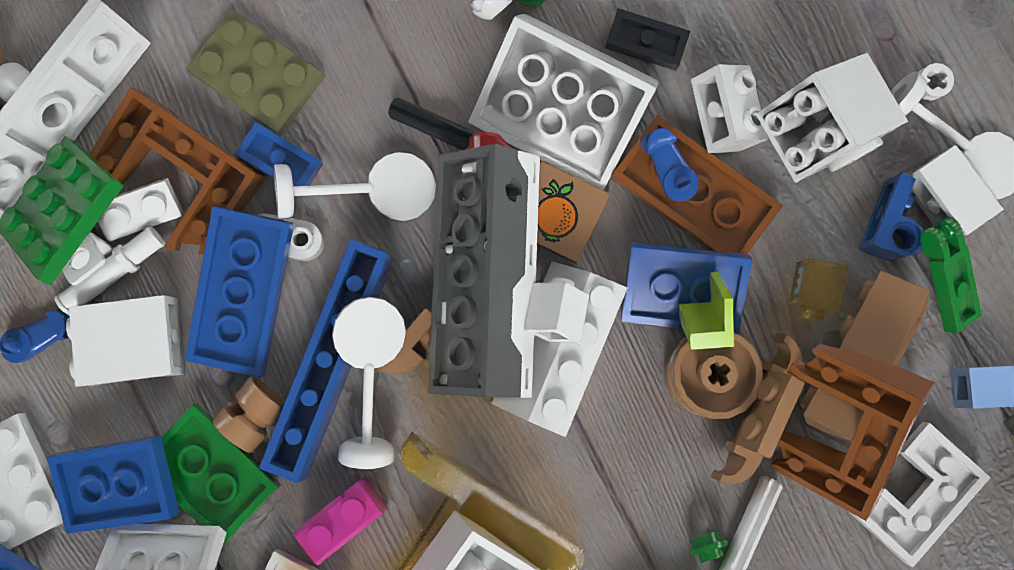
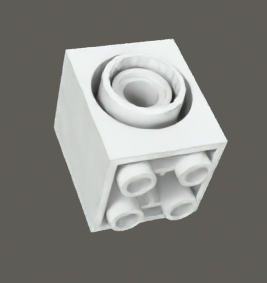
[755,53,908,183]

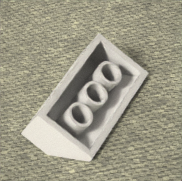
[491,262,627,437]

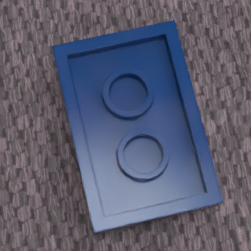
[620,243,753,334]
[46,435,180,534]

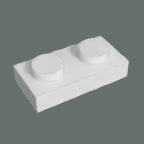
[98,177,184,242]

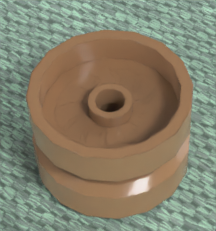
[664,333,763,419]

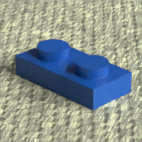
[235,122,323,186]

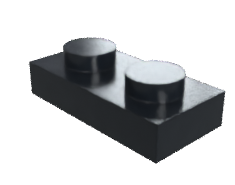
[605,8,690,71]

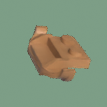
[711,333,805,484]

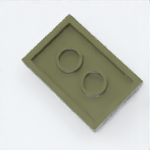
[186,9,325,137]

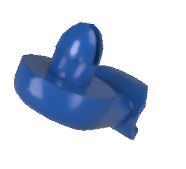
[641,128,699,202]
[0,309,70,363]

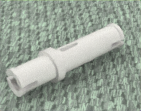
[54,226,166,315]

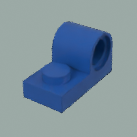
[858,173,924,261]

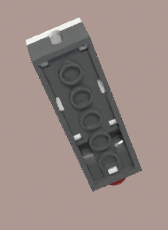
[428,132,540,398]

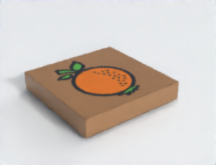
[537,161,611,264]

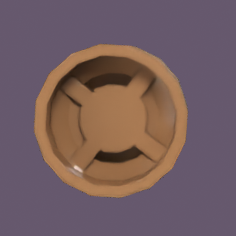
[212,376,286,453]

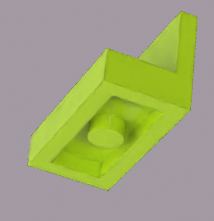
[679,272,734,350]

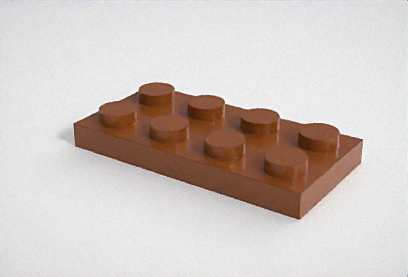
[610,114,783,255]

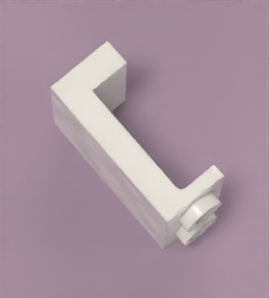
[66,295,185,387]

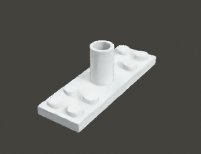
[0,0,151,218]

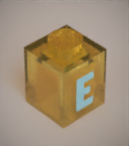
[788,258,848,320]

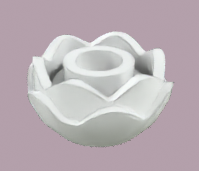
[471,0,513,20]

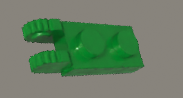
[920,217,982,334]

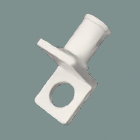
[62,232,114,286]

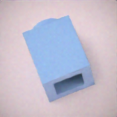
[950,366,1014,409]

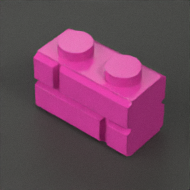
[293,476,388,566]

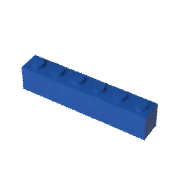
[259,239,394,483]

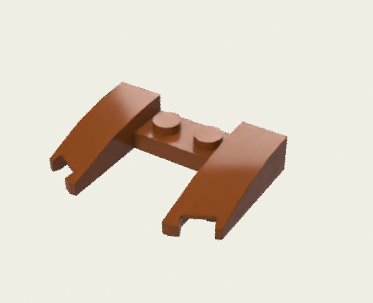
[89,87,267,255]
[771,344,934,521]

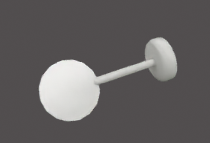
[891,71,1014,200]
[274,152,436,221]
[332,297,406,469]

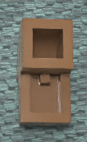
[374,308,432,373]

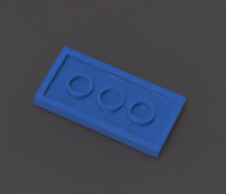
[184,206,294,378]

